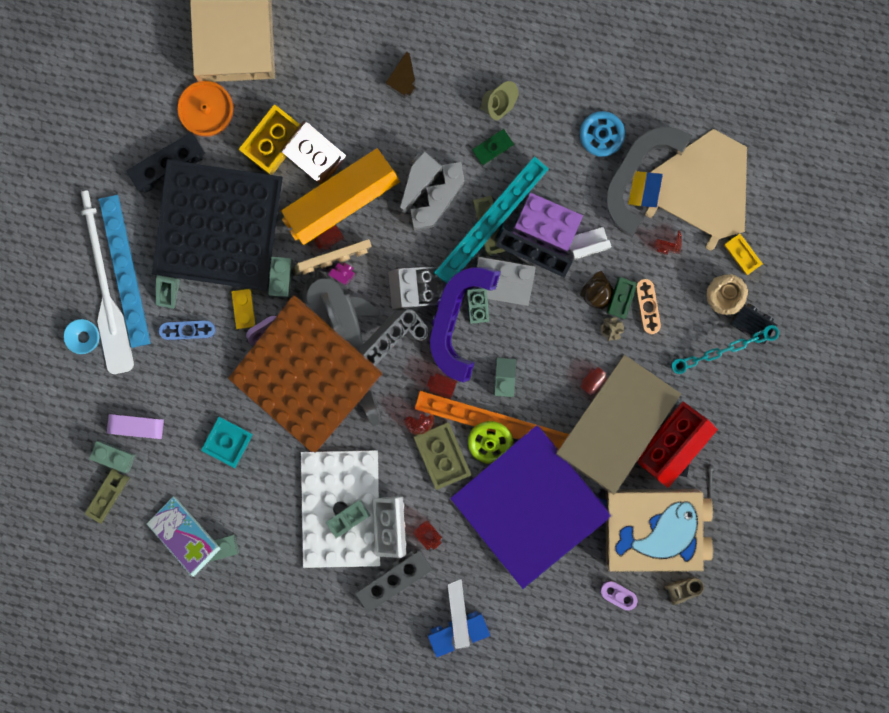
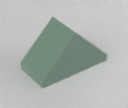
[156,275,180,309]

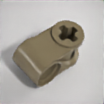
[665,577,704,605]

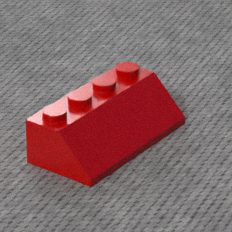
[636,401,718,488]

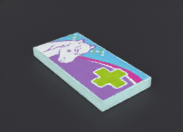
[147,496,221,577]

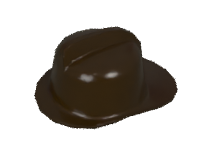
[580,271,614,310]

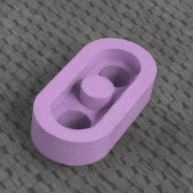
[246,316,277,346]
[601,581,637,610]

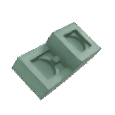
[325,500,371,538]

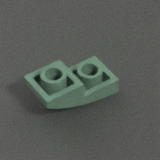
[467,288,489,324]

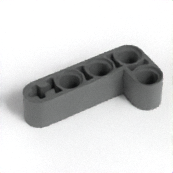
[357,308,428,366]

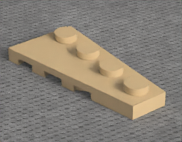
[292,239,372,276]

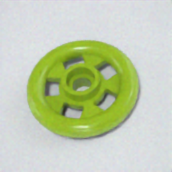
[468,421,514,464]

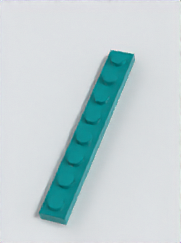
[434,156,549,284]

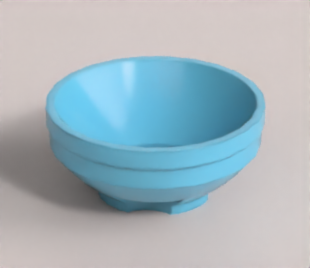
[64,319,100,354]

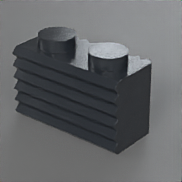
[730,303,777,344]

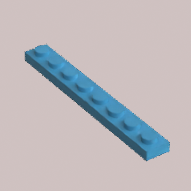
[99,195,151,348]

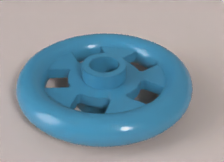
[579,111,625,157]

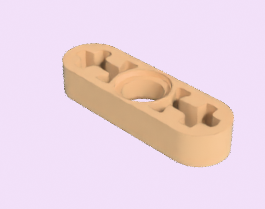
[636,279,661,334]

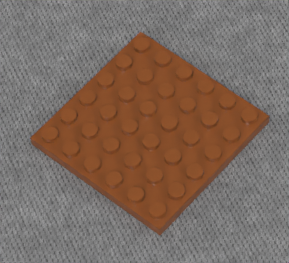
[228,296,383,453]

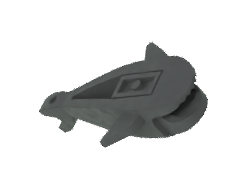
[303,272,382,427]

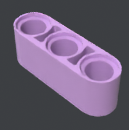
[107,414,164,439]

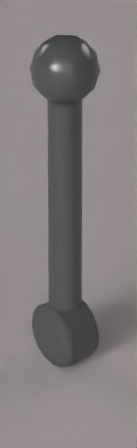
[707,465,715,505]

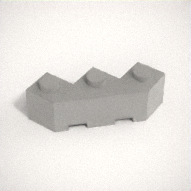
[411,162,464,231]

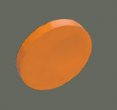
[178,81,234,137]

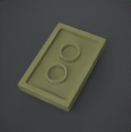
[414,422,471,490]

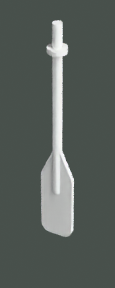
[81,191,134,374]

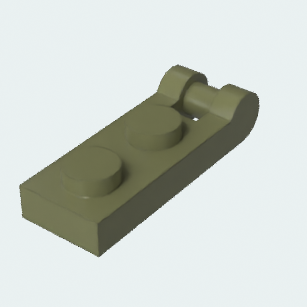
[85,469,130,524]

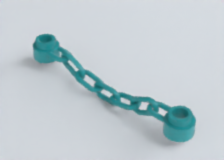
[672,325,779,374]

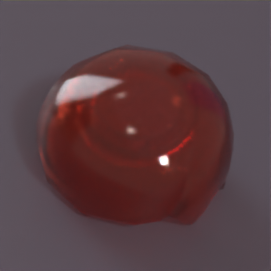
[403,414,435,435]

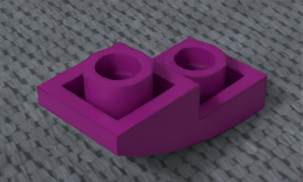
[329,263,355,285]

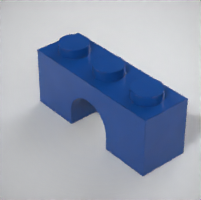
[428,611,490,658]

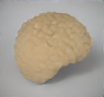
[707,274,748,315]

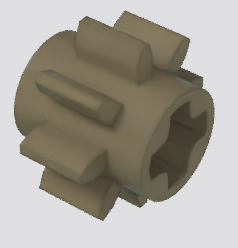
[600,317,624,341]

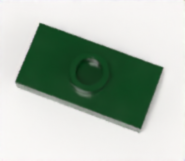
[472,129,514,166]

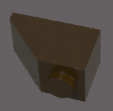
[385,51,416,99]

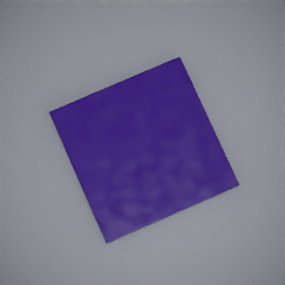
[450,425,612,589]

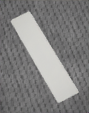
[448,580,470,649]

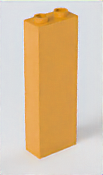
[281,148,400,245]

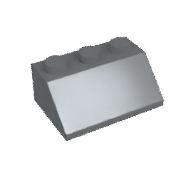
[473,257,536,306]

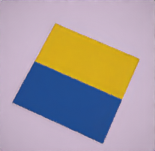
[628,171,663,208]

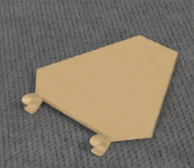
[645,129,747,251]

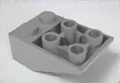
[388,267,447,309]

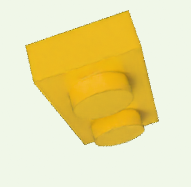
[724,233,763,276]
[232,289,256,329]

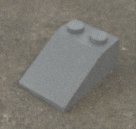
[400,152,442,214]

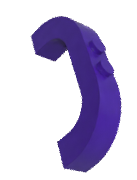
[430,267,501,383]

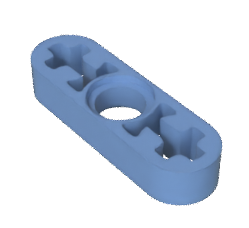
[159,321,216,340]

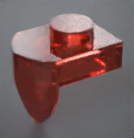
[653,230,682,255]

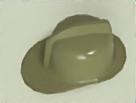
[479,81,519,120]

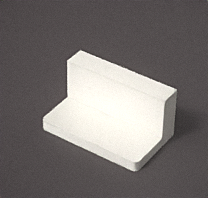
[570,227,611,260]

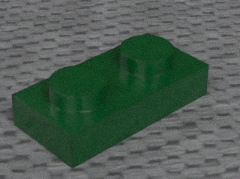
[606,277,638,320]

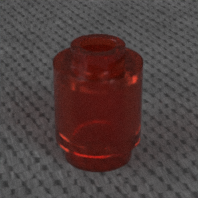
[580,367,607,396]

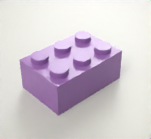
[515,193,583,253]

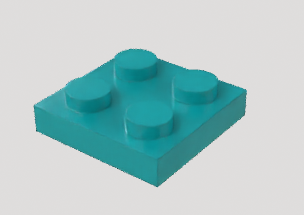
[201,417,254,468]

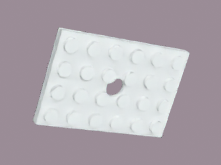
[301,450,380,568]

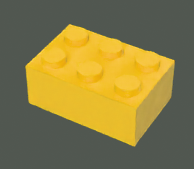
[239,104,300,175]

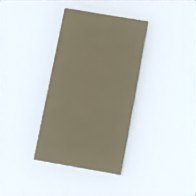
[556,355,681,494]

